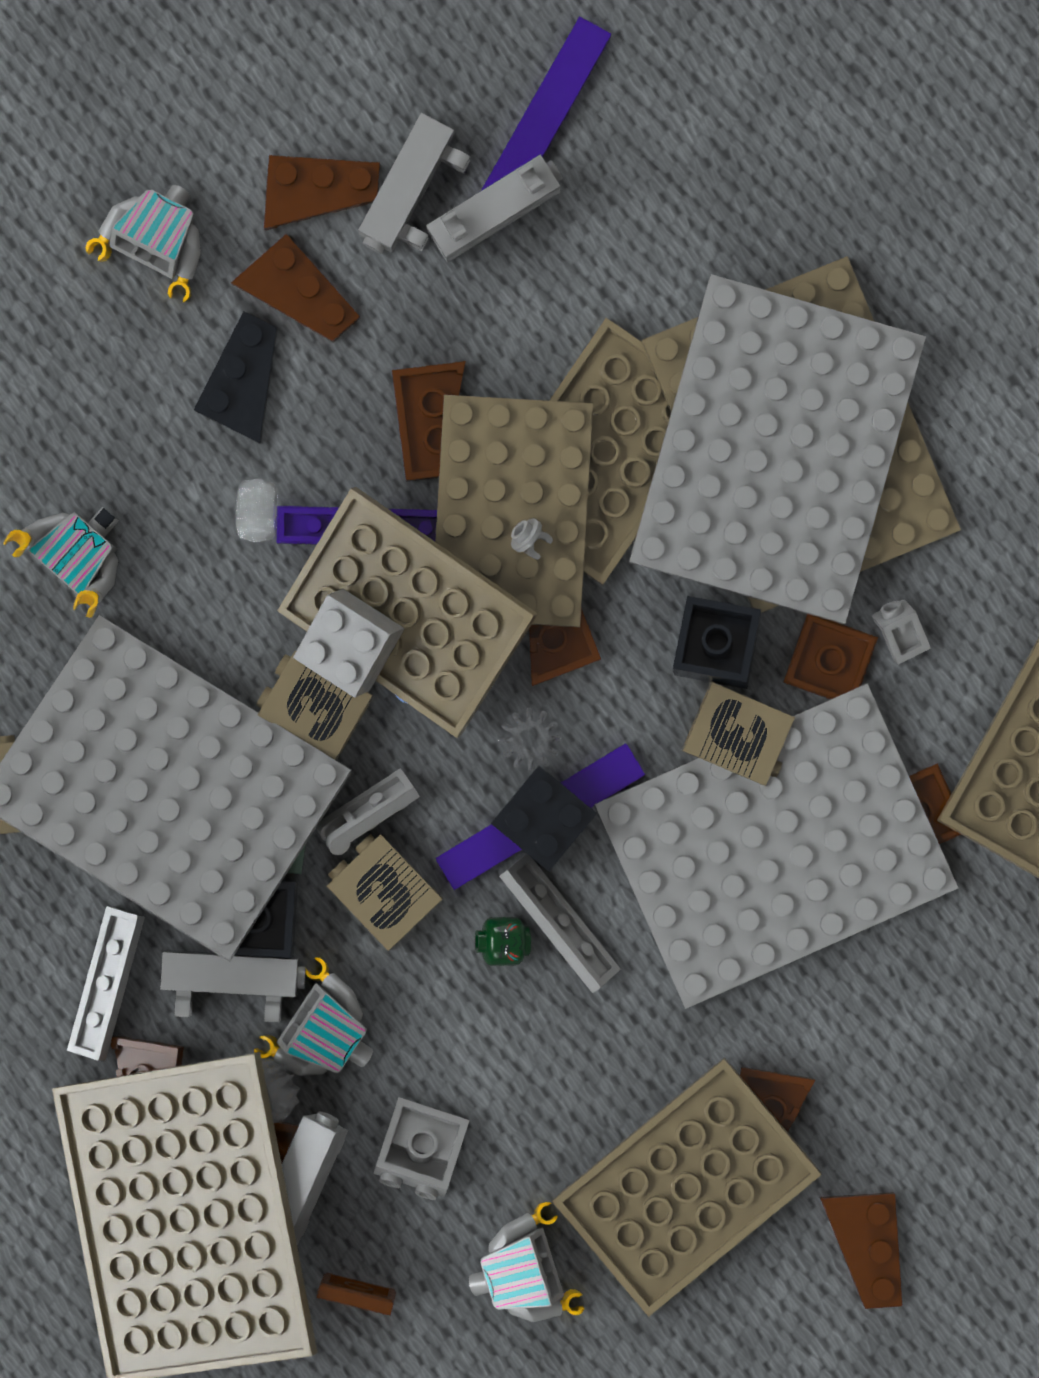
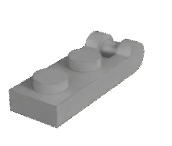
[317,768,420,855]

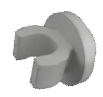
[511,518,553,560]

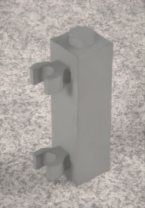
[358,113,471,254]
[426,154,562,263]
[160,951,306,1022]
[282,1111,348,1246]

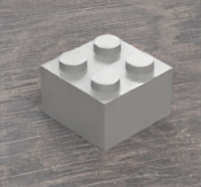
[293,589,405,698]

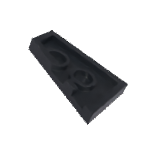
[194,311,278,444]

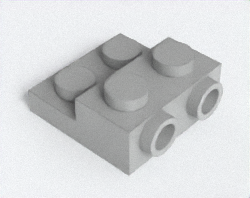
[374,1097,469,1200]

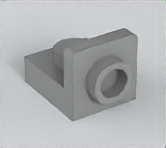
[872,600,931,664]

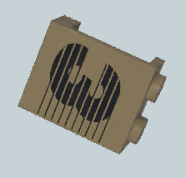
[256,651,374,760]
[681,682,795,786]
[327,834,443,951]

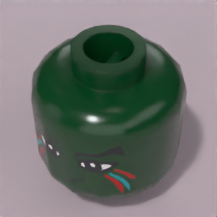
[475,917,531,966]

